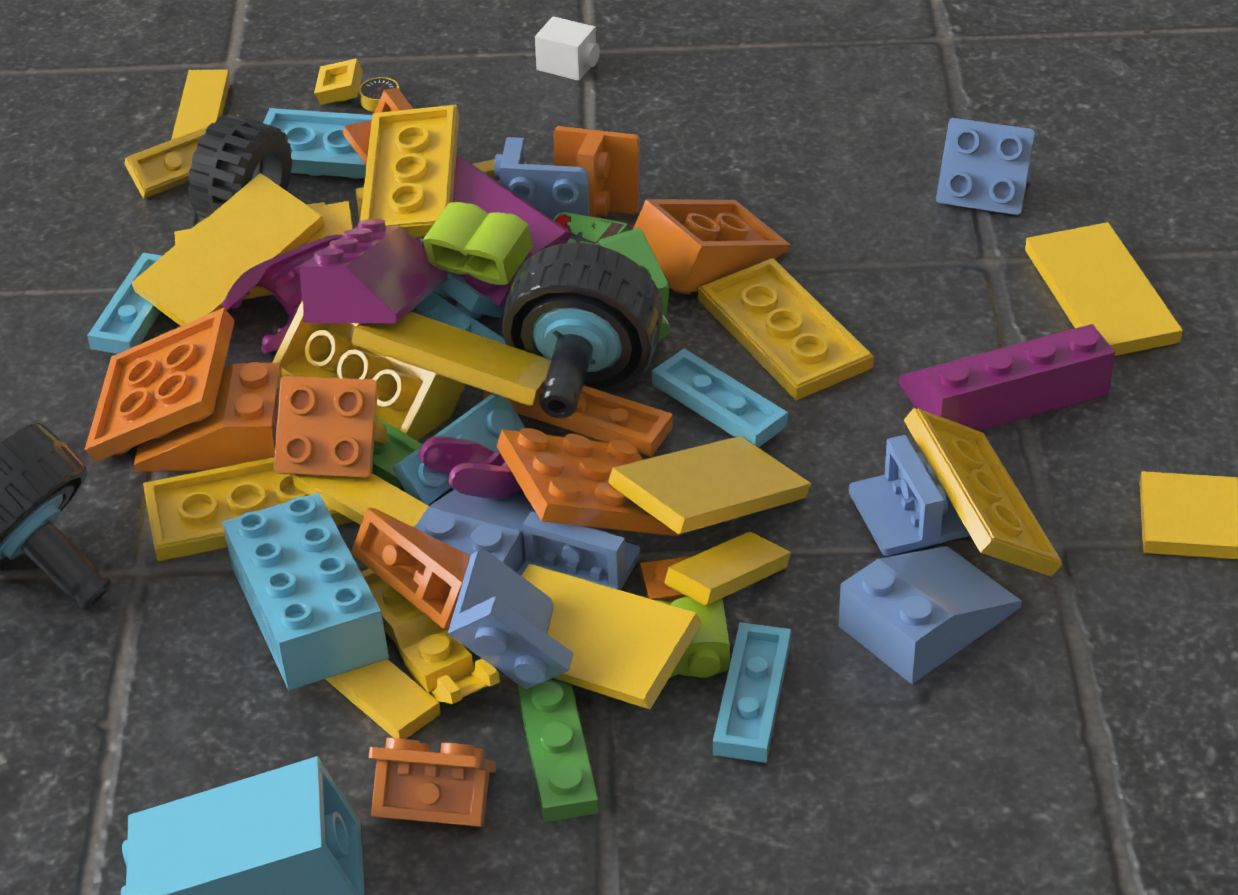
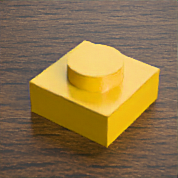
[314,59,363,105]
[401,629,475,693]

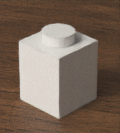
[535,16,600,81]

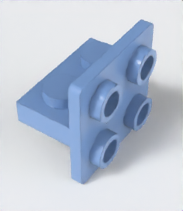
[936,118,1035,215]
[849,435,970,556]
[517,511,640,590]

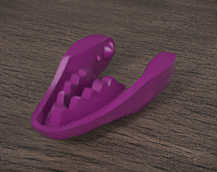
[222,234,343,354]
[419,437,524,499]

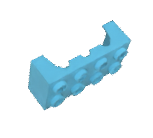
[222,493,389,691]

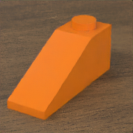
[351,508,470,629]

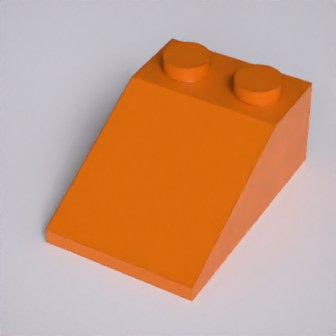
[633,199,791,294]
[134,362,283,472]

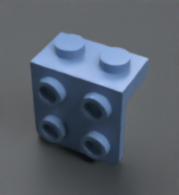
[494,137,589,220]
[448,549,573,689]

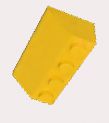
[272,302,466,441]

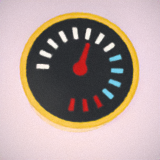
[359,77,399,112]

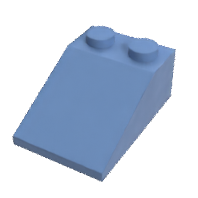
[415,489,535,572]
[838,546,1022,684]

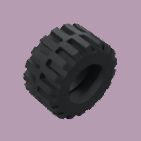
[188,114,293,218]

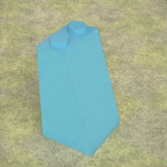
[121,756,365,895]

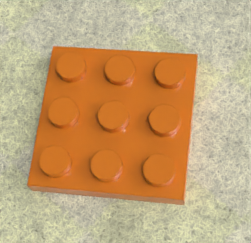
[85,308,235,462]
[496,428,679,536]

